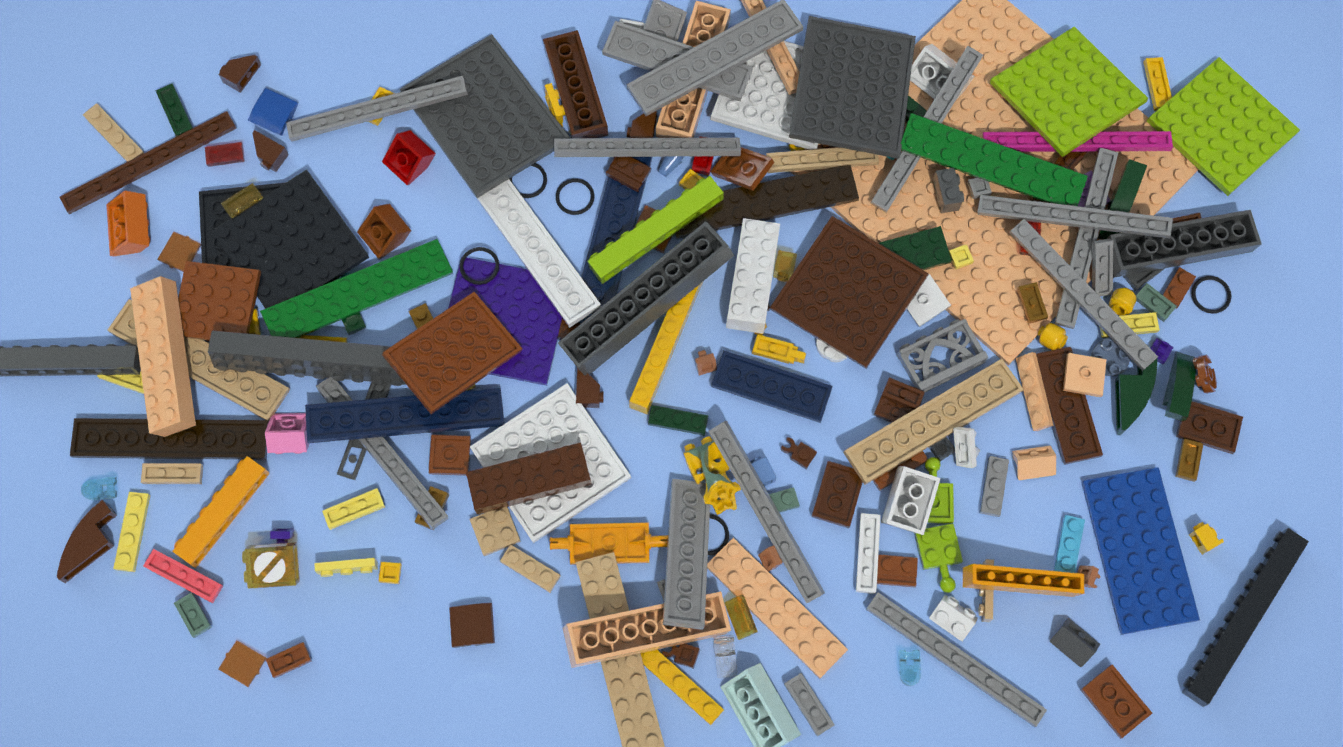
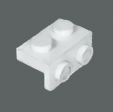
[929,595,978,642]

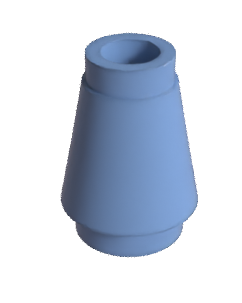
[658,156,683,177]

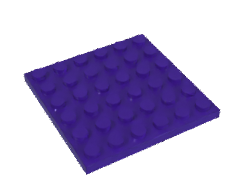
[448,257,563,386]

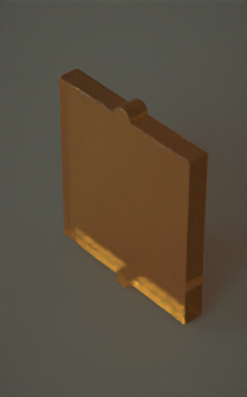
[157,232,201,272]
[218,641,267,687]

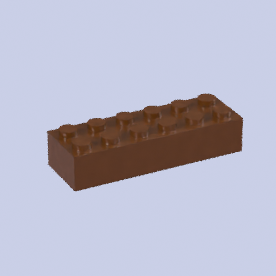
[543,30,608,139]
[466,442,592,514]

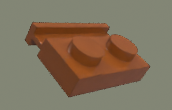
[877,554,918,588]

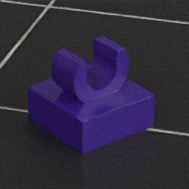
[1150,338,1173,364]
[270,528,294,548]

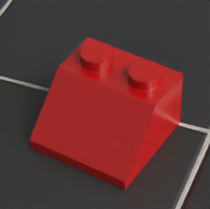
[382,130,436,185]

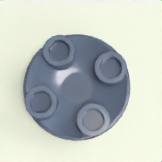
[1091,338,1130,376]

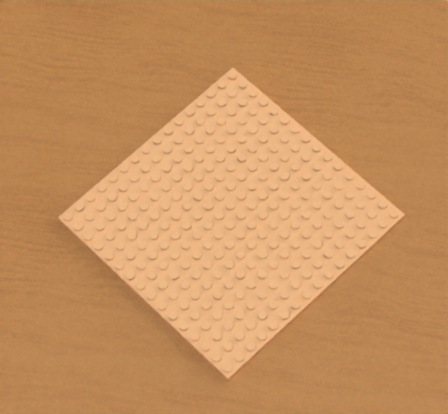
[790,0,1199,366]

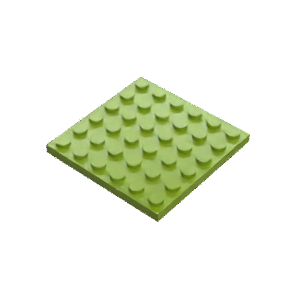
[990,27,1148,157]
[1147,57,1300,196]

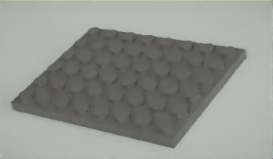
[789,16,916,159]
[400,34,570,198]

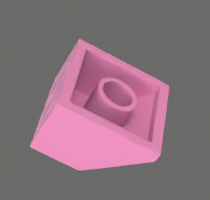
[265,413,310,454]

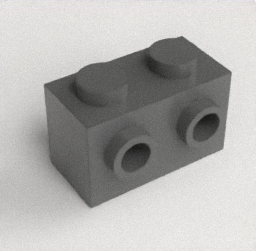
[933,168,964,213]

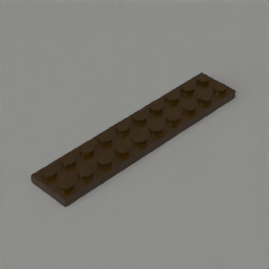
[676,165,859,239]
[70,418,269,460]

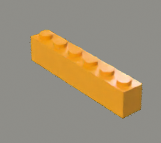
[172,456,270,568]
[963,564,1085,597]

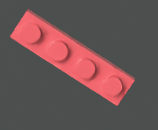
[143,549,223,603]

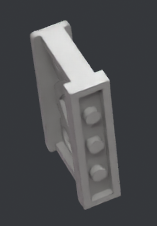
[897,319,988,392]

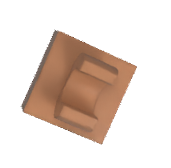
[695,350,717,376]
[758,545,783,572]
[1077,565,1101,588]

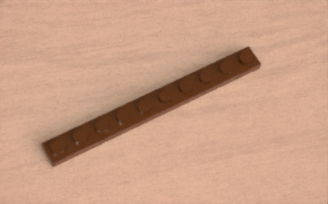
[59,111,237,215]

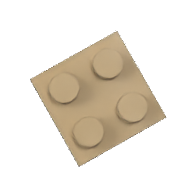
[470,507,521,556]

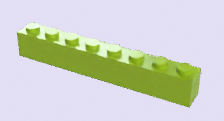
[588,176,724,284]

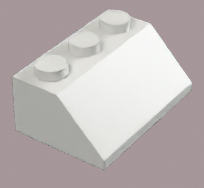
[910,44,975,100]
[881,466,941,535]

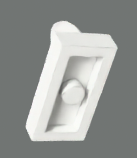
[953,427,980,468]

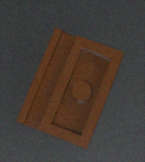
[606,157,651,192]

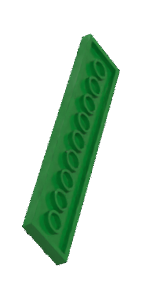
[901,113,1088,206]
[260,239,453,338]

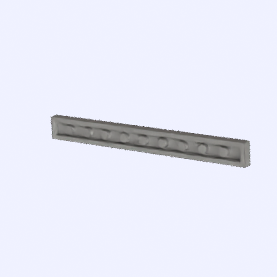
[871,46,983,212]
[286,76,468,142]
[554,138,741,157]
[1055,148,1119,329]
[977,195,1173,238]
[1009,219,1158,371]
[316,377,448,530]
[709,421,825,604]
[866,593,1047,727]

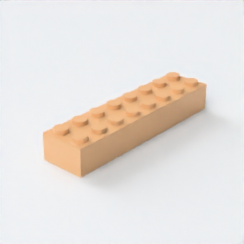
[656,1,731,138]
[130,276,196,437]
[562,591,731,668]

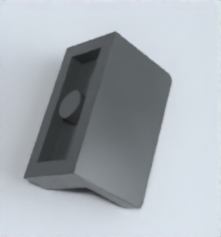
[1050,618,1100,667]

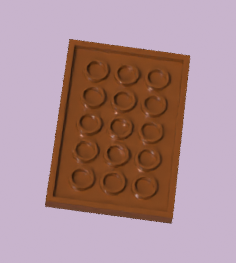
[382,292,522,414]

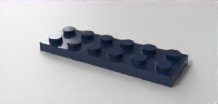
[711,350,833,423]

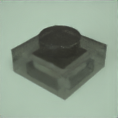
[929,437,955,462]

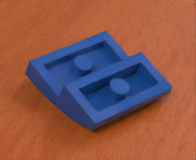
[248,88,299,135]

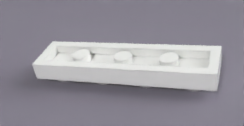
[856,513,881,594]

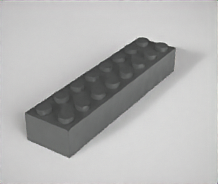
[1107,209,1262,278]

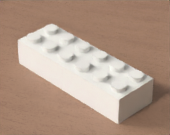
[726,218,780,334]

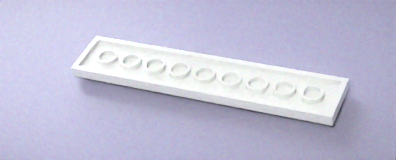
[474,179,601,327]

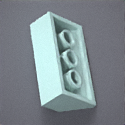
[721,663,801,747]

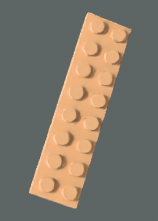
[707,538,848,679]

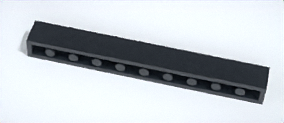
[1182,528,1309,707]

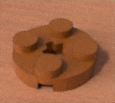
[1193,354,1217,394]

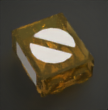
[242,542,300,589]

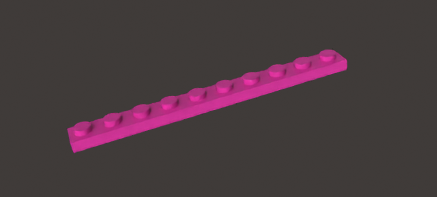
[982,131,1173,152]

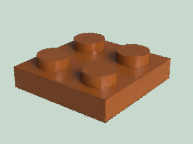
[429,435,471,476]

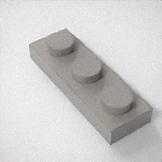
[1092,239,1113,296]
[980,456,1009,517]
[784,673,834,736]

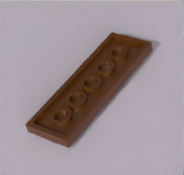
[1036,347,1103,465]

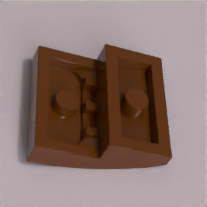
[874,377,925,423]
[449,603,495,648]

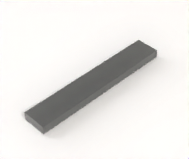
[337,382,392,480]

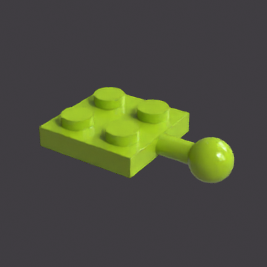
[925,457,954,524]
[914,524,963,593]

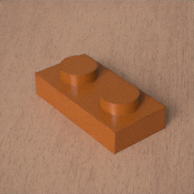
[1163,267,1196,309]
[266,642,312,678]

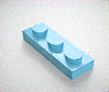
[1054,515,1085,573]

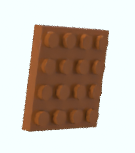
[178,261,261,341]

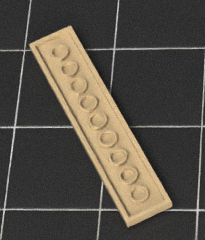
[107,299,290,421]
[843,359,1024,485]
[575,552,665,747]

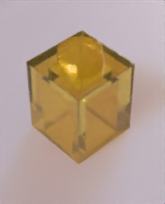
[773,250,797,282]

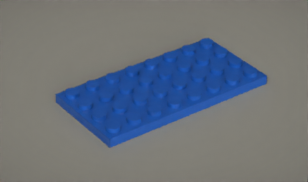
[1081,467,1200,635]

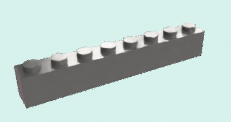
[0,344,141,376]

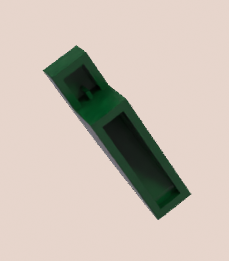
[1097,159,1147,240]
[1162,351,1196,422]
[1115,358,1157,435]

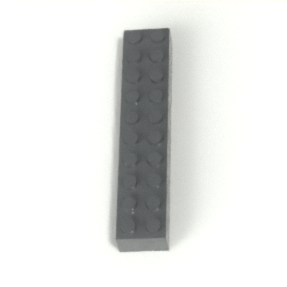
[558,221,734,375]
[208,331,406,386]

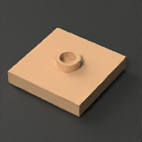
[1063,353,1107,397]

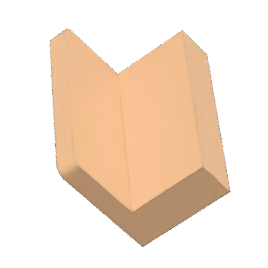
[1012,446,1056,480]

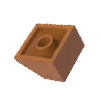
[357,204,411,259]

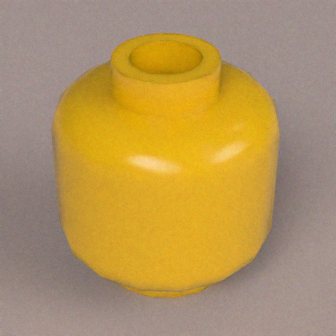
[1109,288,1137,316]
[1038,323,1068,350]

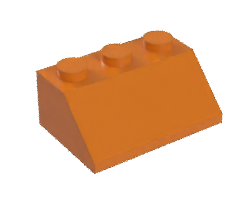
[106,191,150,256]

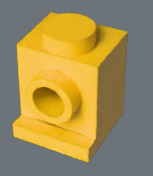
[1189,522,1224,555]

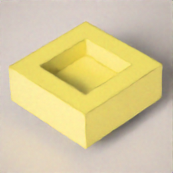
[949,244,974,270]

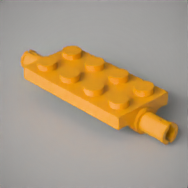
[550,523,668,565]

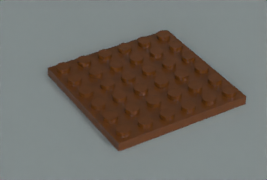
[770,216,929,369]

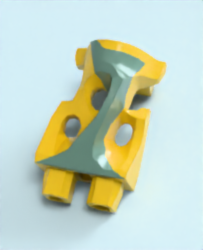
[684,436,741,515]

